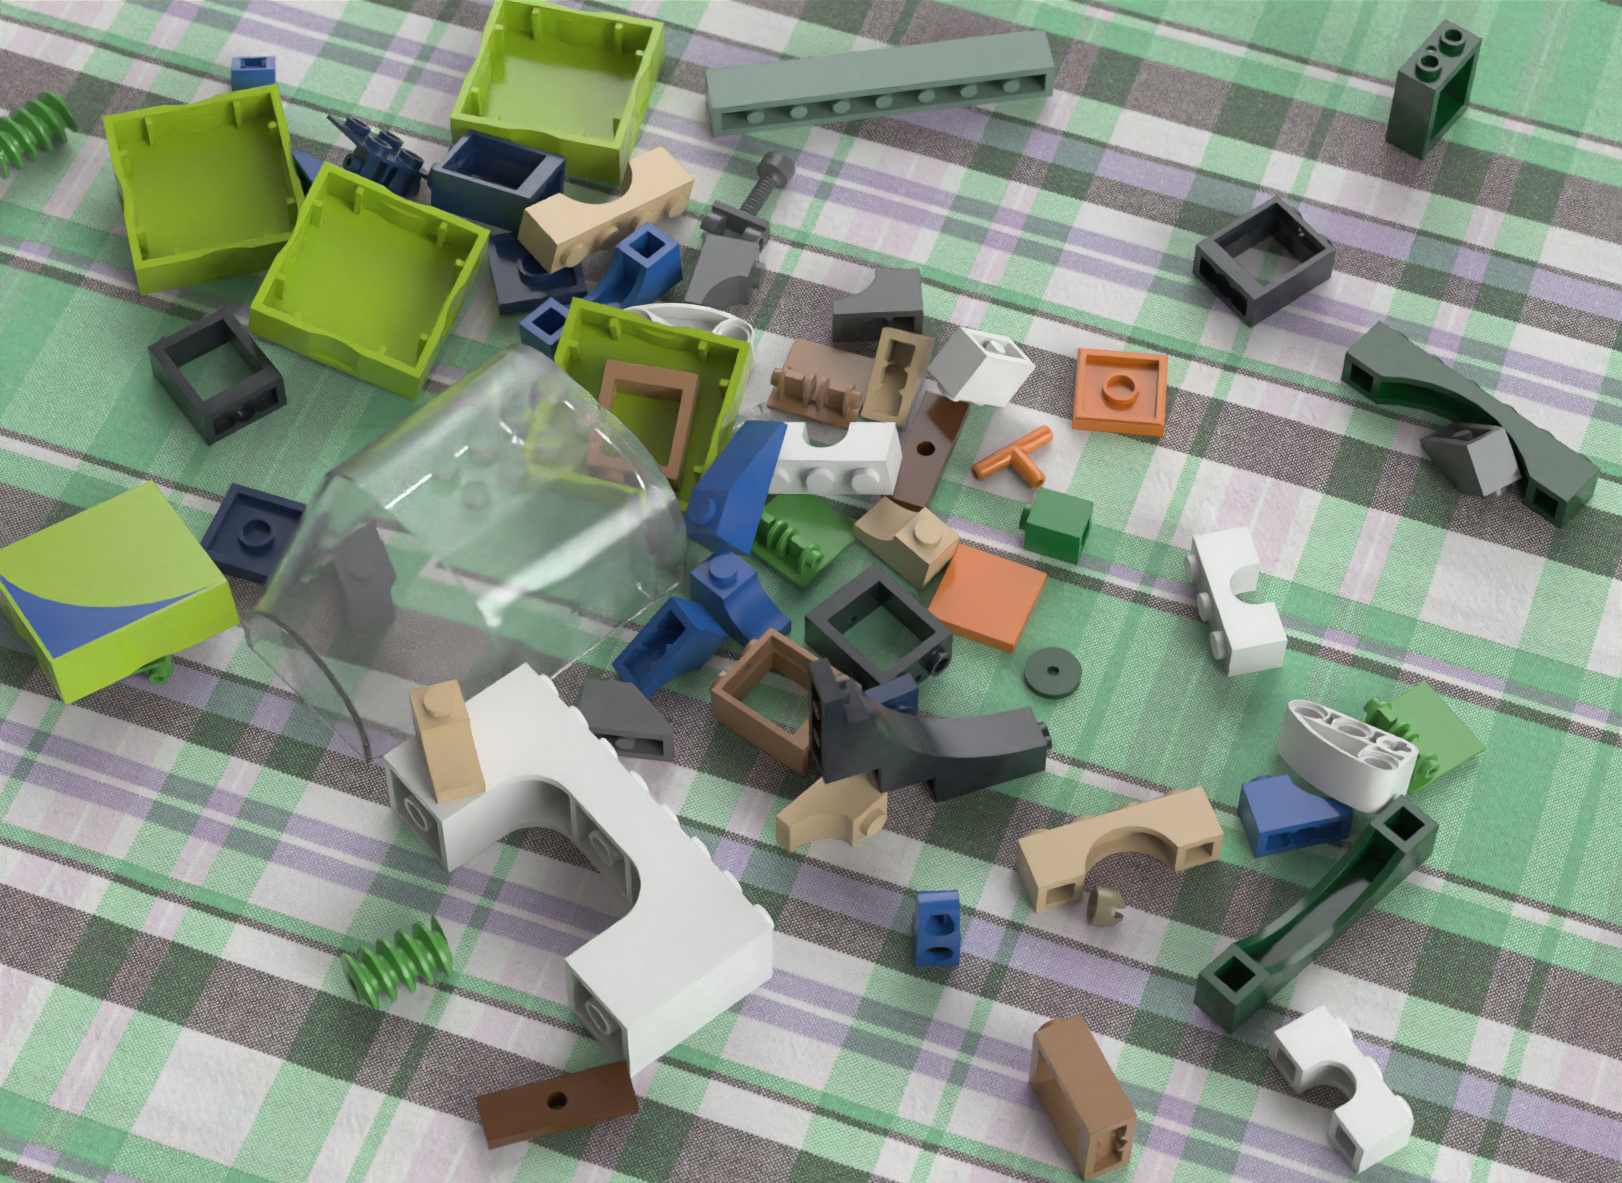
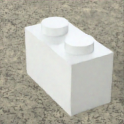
[927,327,1036,408]

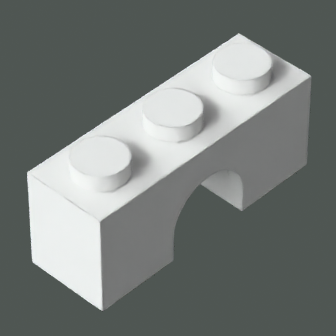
[768,422,903,495]
[1184,526,1287,677]
[1269,1004,1414,1174]

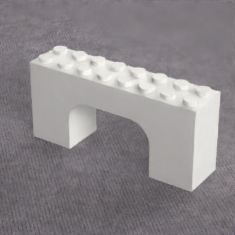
[383,662,774,1077]

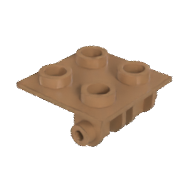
[766,337,875,431]

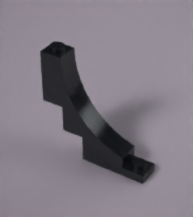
[808,657,1052,803]

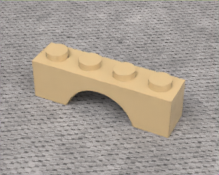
[517,145,695,274]
[1015,786,1224,913]

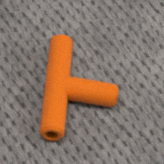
[971,425,1053,489]

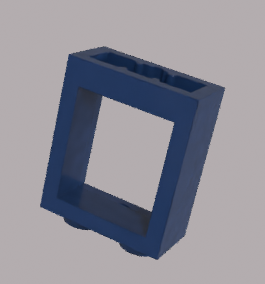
[427,129,566,233]

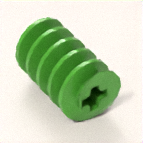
[0,90,78,179]
[340,915,453,1010]

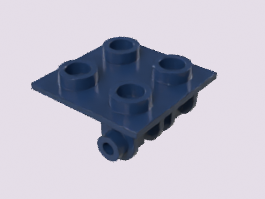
[327,115,429,198]

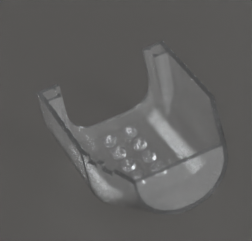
[244,343,688,763]

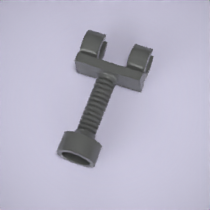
[700,151,796,255]

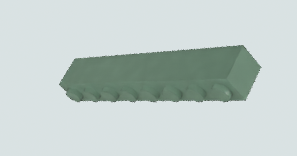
[705,29,1055,138]

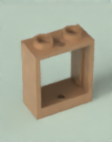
[585,359,701,496]
[710,627,862,776]
[1029,1014,1137,1182]

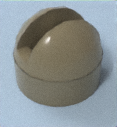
[1087,886,1126,927]

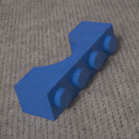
[519,221,683,379]

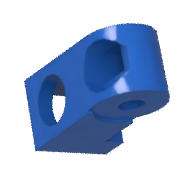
[912,890,961,967]

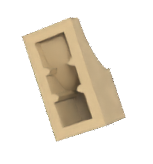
[861,328,935,428]
[852,496,960,592]
[409,679,486,804]
[776,773,888,853]

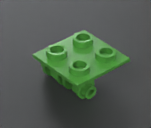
[751,493,857,589]
[1359,681,1486,796]

